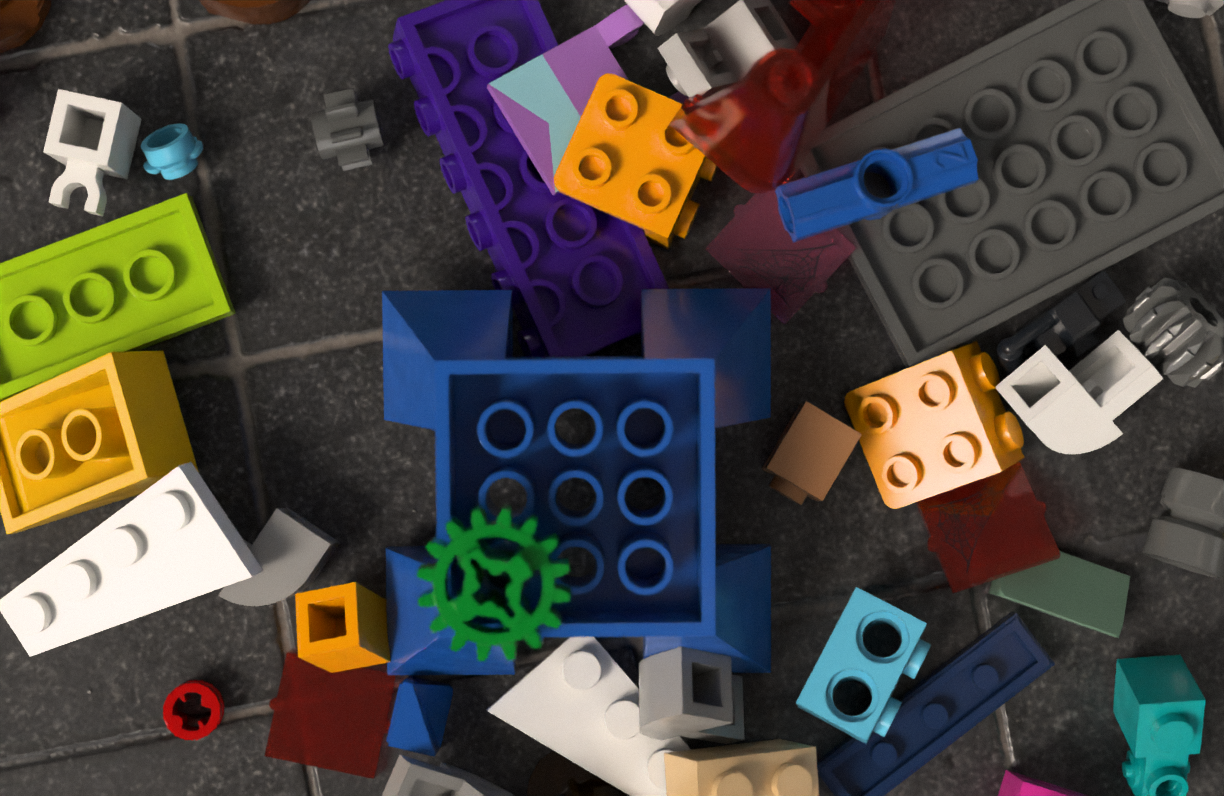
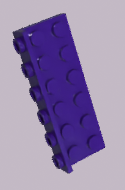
[388,0,669,357]

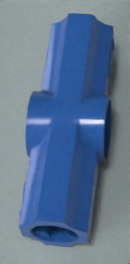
[775,128,979,243]

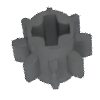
[311,88,385,171]

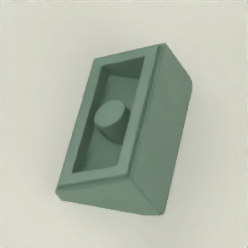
[988,534,1130,638]

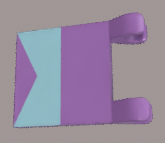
[486,4,697,196]

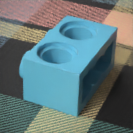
[796,587,932,744]

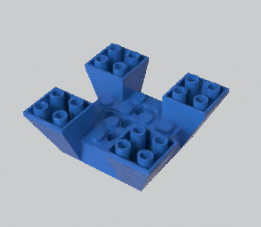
[382,288,771,675]

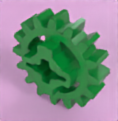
[417,505,571,662]

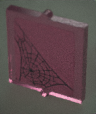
[705,172,857,325]

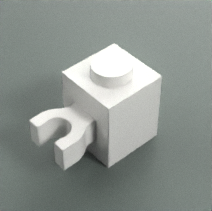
[43,89,141,216]

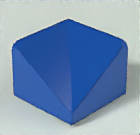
[386,675,453,756]

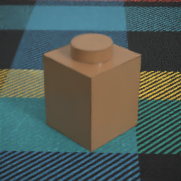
[761,401,862,505]

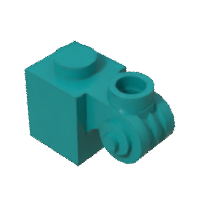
[1113,654,1206,796]

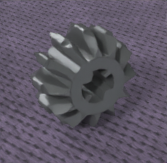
[1123,277,1224,388]

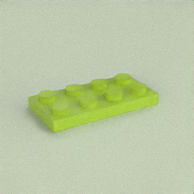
[0,193,236,402]

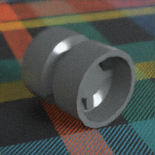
[1142,467,1224,580]

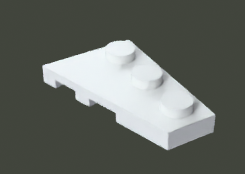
[486,637,691,796]

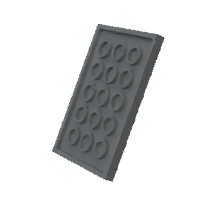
[790,0,1224,368]

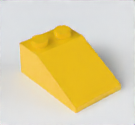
[0,351,199,534]

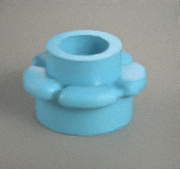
[141,123,203,180]

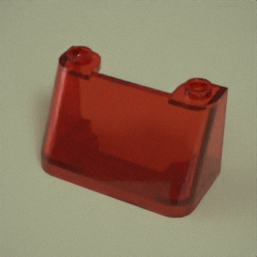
[669,0,896,194]

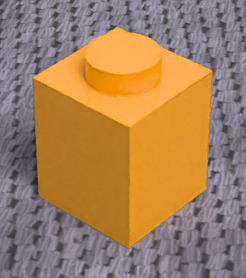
[295,582,391,673]

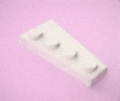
[0,462,264,656]

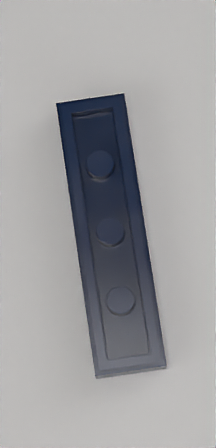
[817,612,1055,796]

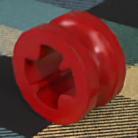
[163,680,224,740]

